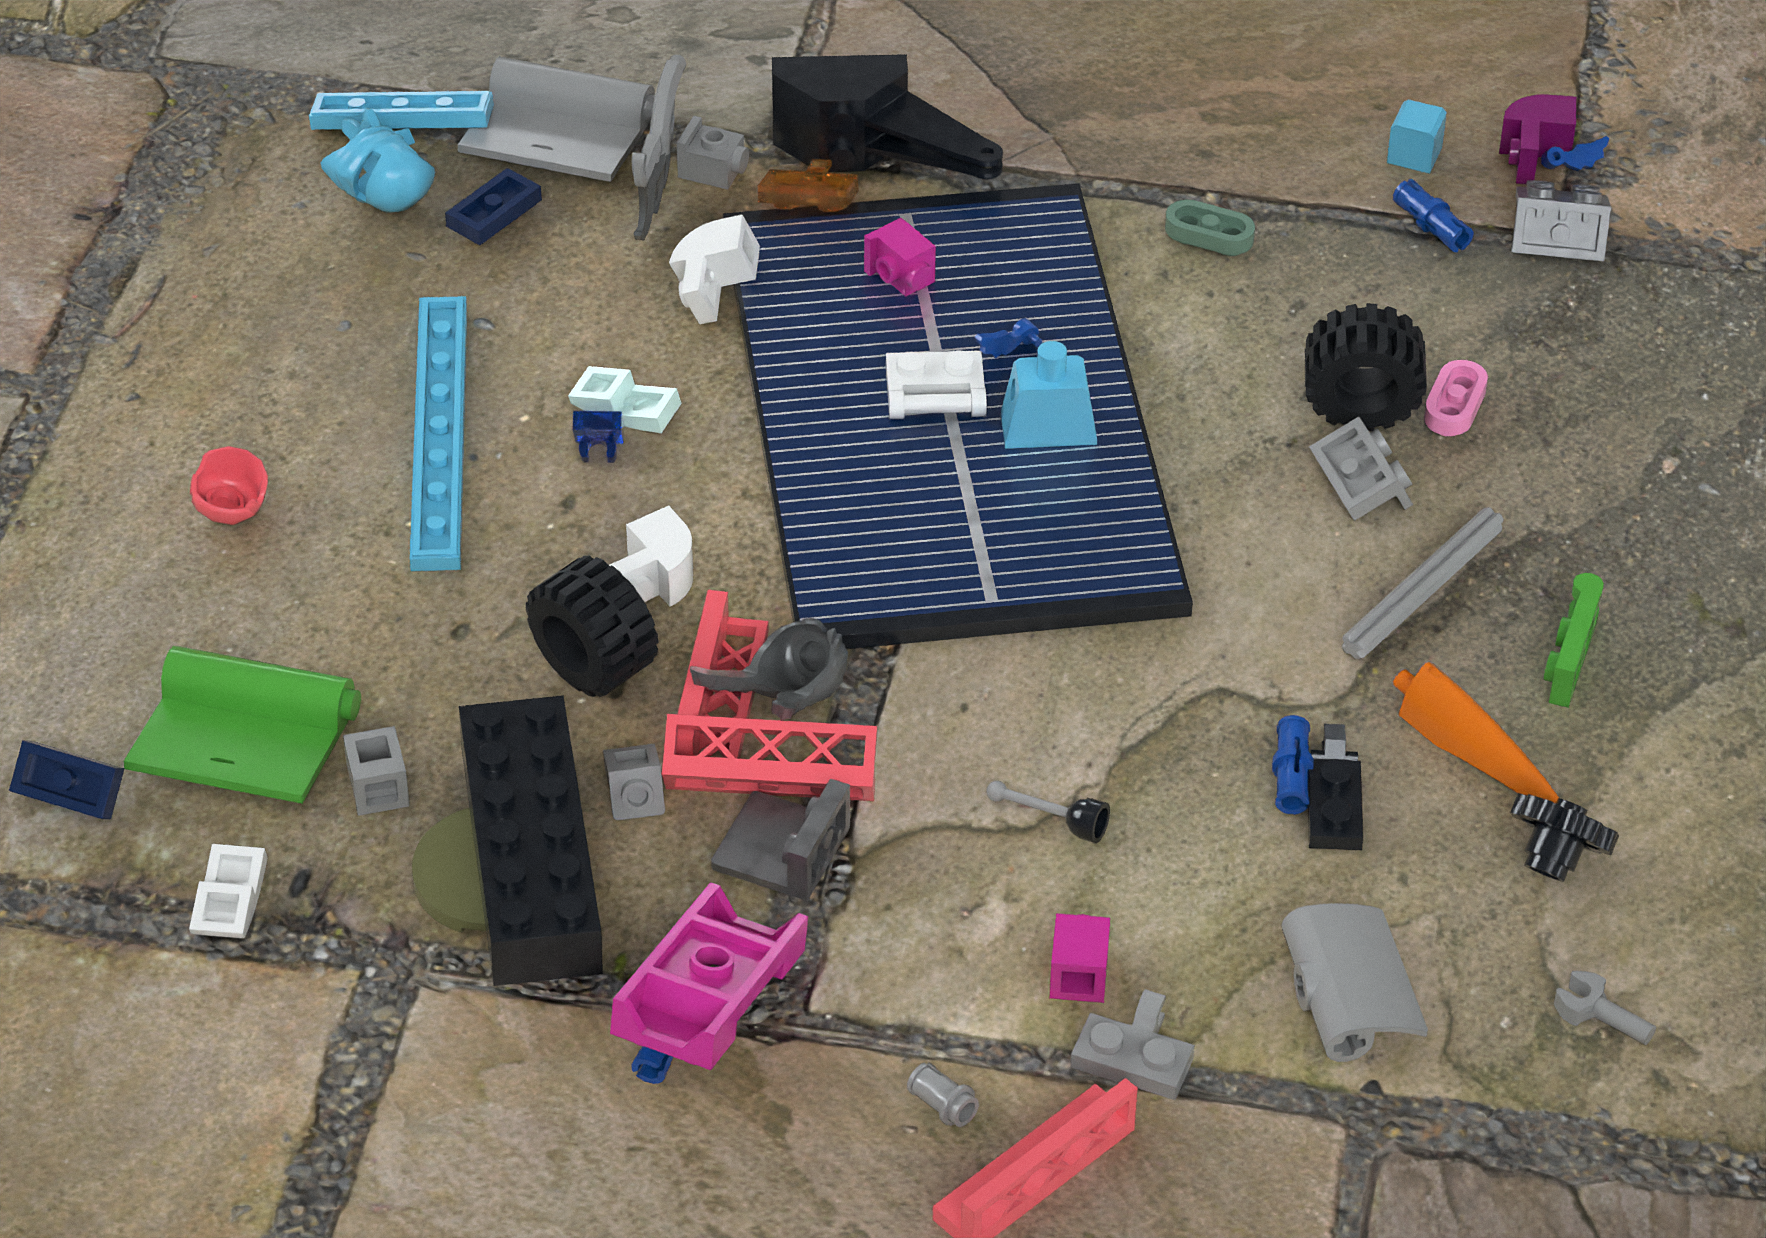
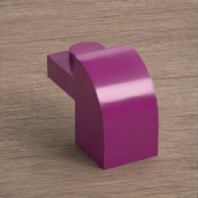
[1499,94,1577,184]

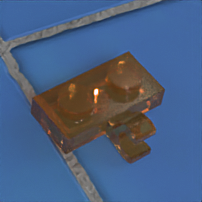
[757,159,859,212]

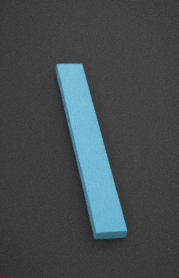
[410,296,467,571]

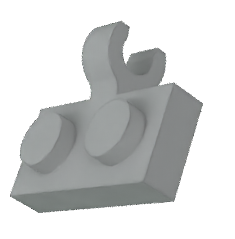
[1071,989,1195,1100]

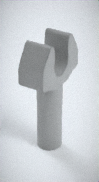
[1554,971,1656,1045]

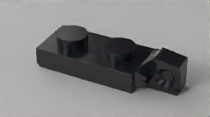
[1308,724,1364,850]

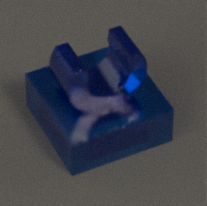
[572,411,624,463]

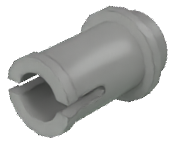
[907,1062,979,1127]

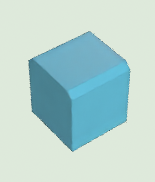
[1387,99,1447,174]

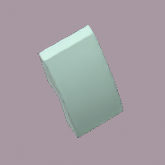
[568,366,682,433]

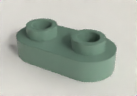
[1165,200,1255,256]

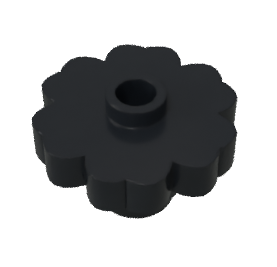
[1510,793,1619,882]

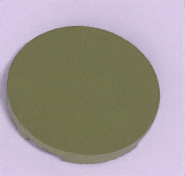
[412,808,486,933]

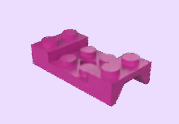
[610,882,808,1070]

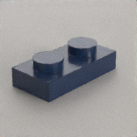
[445,168,542,245]
[9,740,125,819]

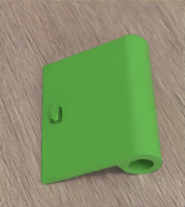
[123,645,361,804]

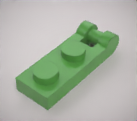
[1544,573,1604,708]

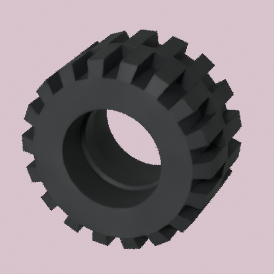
[1305,303,1427,431]
[526,555,659,697]

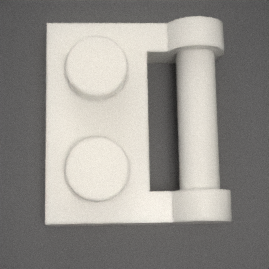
[886,350,987,419]

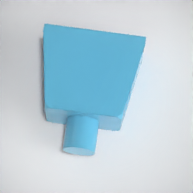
[1001,341,1097,449]

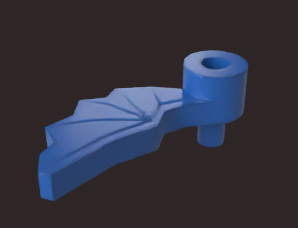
[1541,136,1609,171]
[975,318,1042,358]

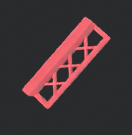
[676,590,769,759]
[662,714,877,801]
[933,1078,1138,1238]

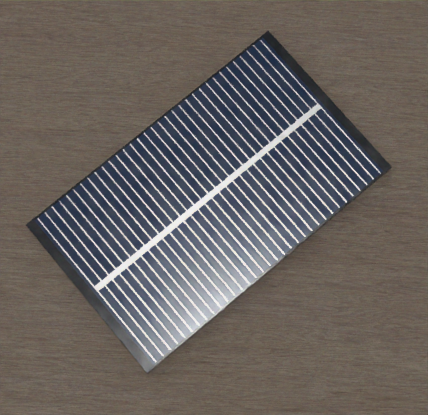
[723,183,1193,649]

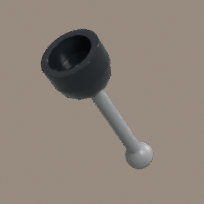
[986,781,1110,843]

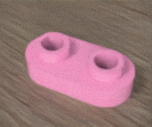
[1424,360,1488,436]

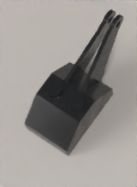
[772,54,1003,180]

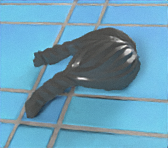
[690,618,848,721]

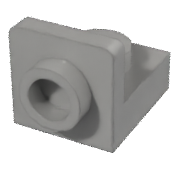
[603,744,665,820]

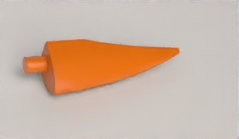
[1393,662,1559,803]

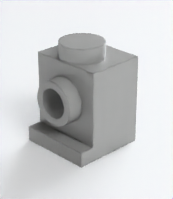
[677,116,749,190]
[343,726,410,816]

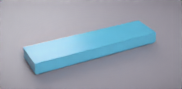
[309,91,494,130]

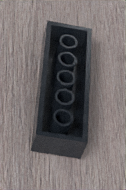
[459,695,603,986]

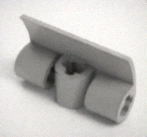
[1281,903,1428,1062]

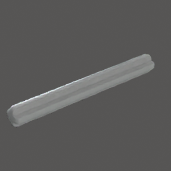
[1342,507,1504,659]

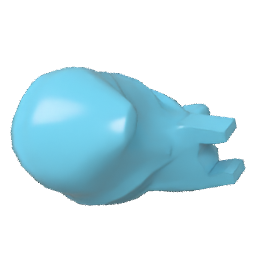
[321,108,435,213]

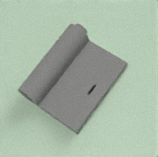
[457,56,655,182]

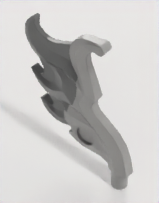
[632,55,686,241]

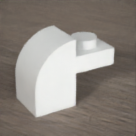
[669,215,760,324]
[609,506,693,607]

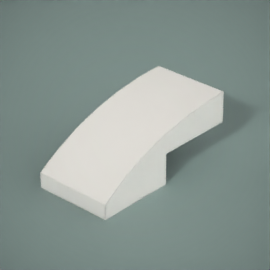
[189,844,268,938]

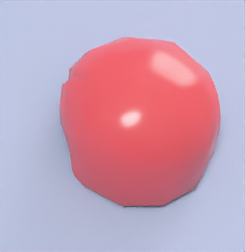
[190,446,268,525]

